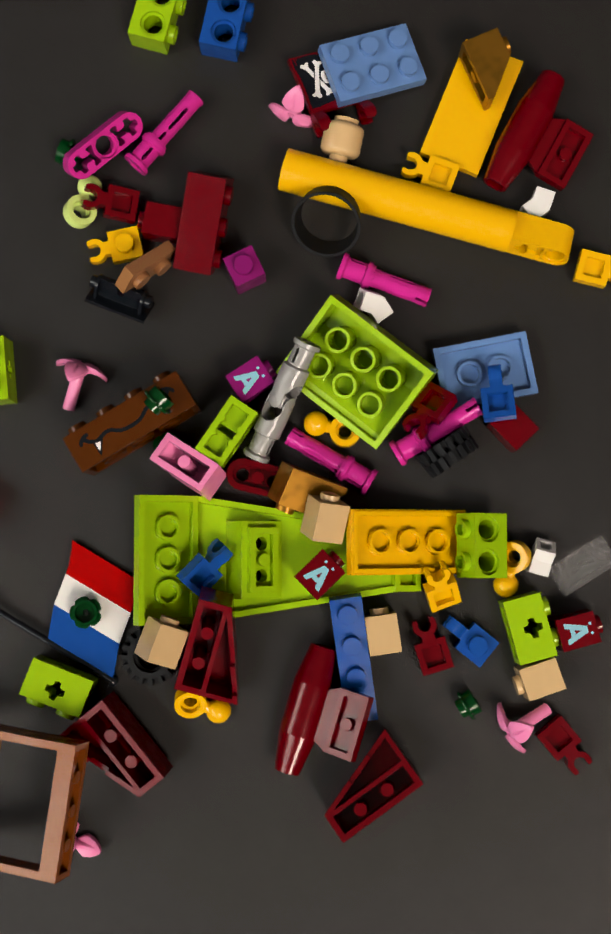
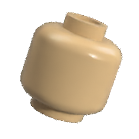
[320,115,364,163]

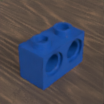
[199,0,255,62]

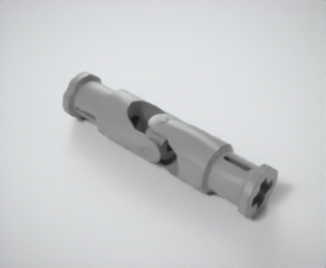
[243,336,321,464]

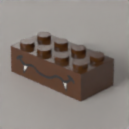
[62,371,202,476]

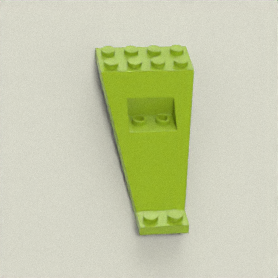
[133,495,421,626]

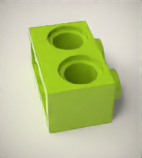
[127,0,187,55]
[195,395,259,469]
[455,513,507,578]

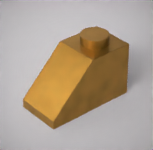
[458,27,511,111]
[267,461,348,515]

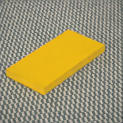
[419,39,524,178]
[346,509,466,575]

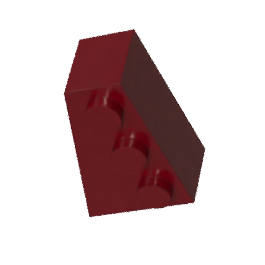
[173,171,234,276]
[174,586,239,705]
[60,691,173,798]
[324,728,424,843]

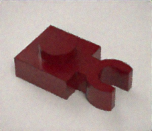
[81,183,140,224]
[402,381,458,440]
[411,615,454,676]
[534,714,592,775]

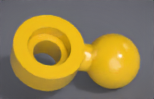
[303,411,360,448]
[493,540,532,598]
[174,690,231,723]

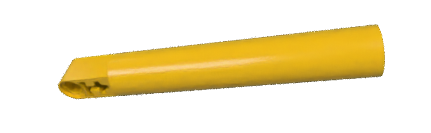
[278,148,574,265]

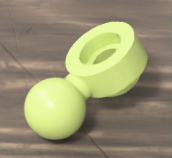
[63,175,102,229]

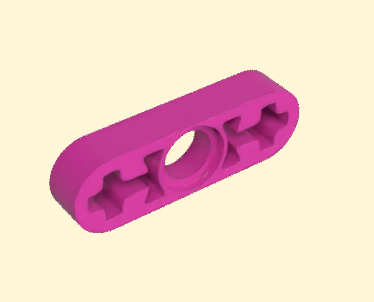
[63,111,143,179]

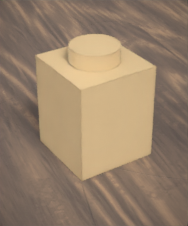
[300,491,350,544]
[364,606,402,657]
[134,614,189,670]
[512,657,567,701]

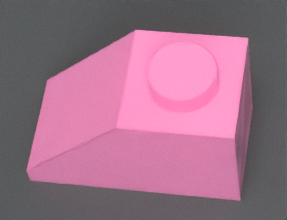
[149,432,227,501]

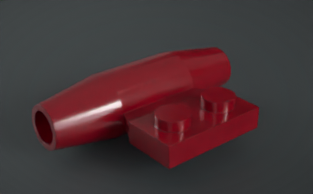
[483,70,594,192]
[274,642,374,776]

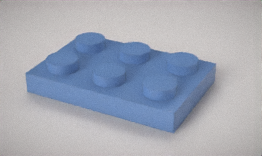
[317,23,427,108]
[431,331,539,411]

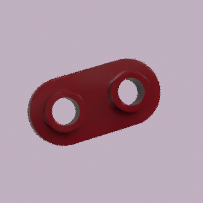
[226,458,279,497]

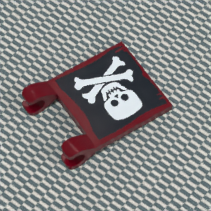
[287,52,377,138]

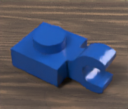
[480,364,517,423]
[176,538,233,597]
[442,615,499,668]

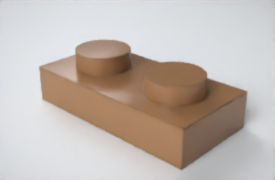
[115,240,176,294]

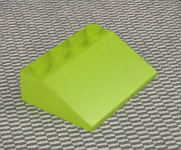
[276,294,439,449]

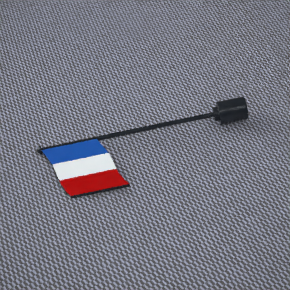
[0,540,134,687]

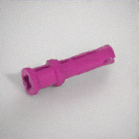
[124,90,204,176]
[335,252,432,307]
[388,397,483,466]
[285,427,379,495]

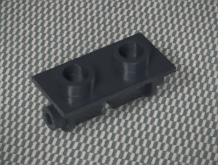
[84,274,155,324]

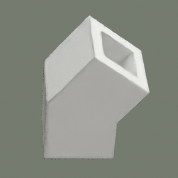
[519,186,556,218]
[353,287,393,324]
[525,537,556,577]

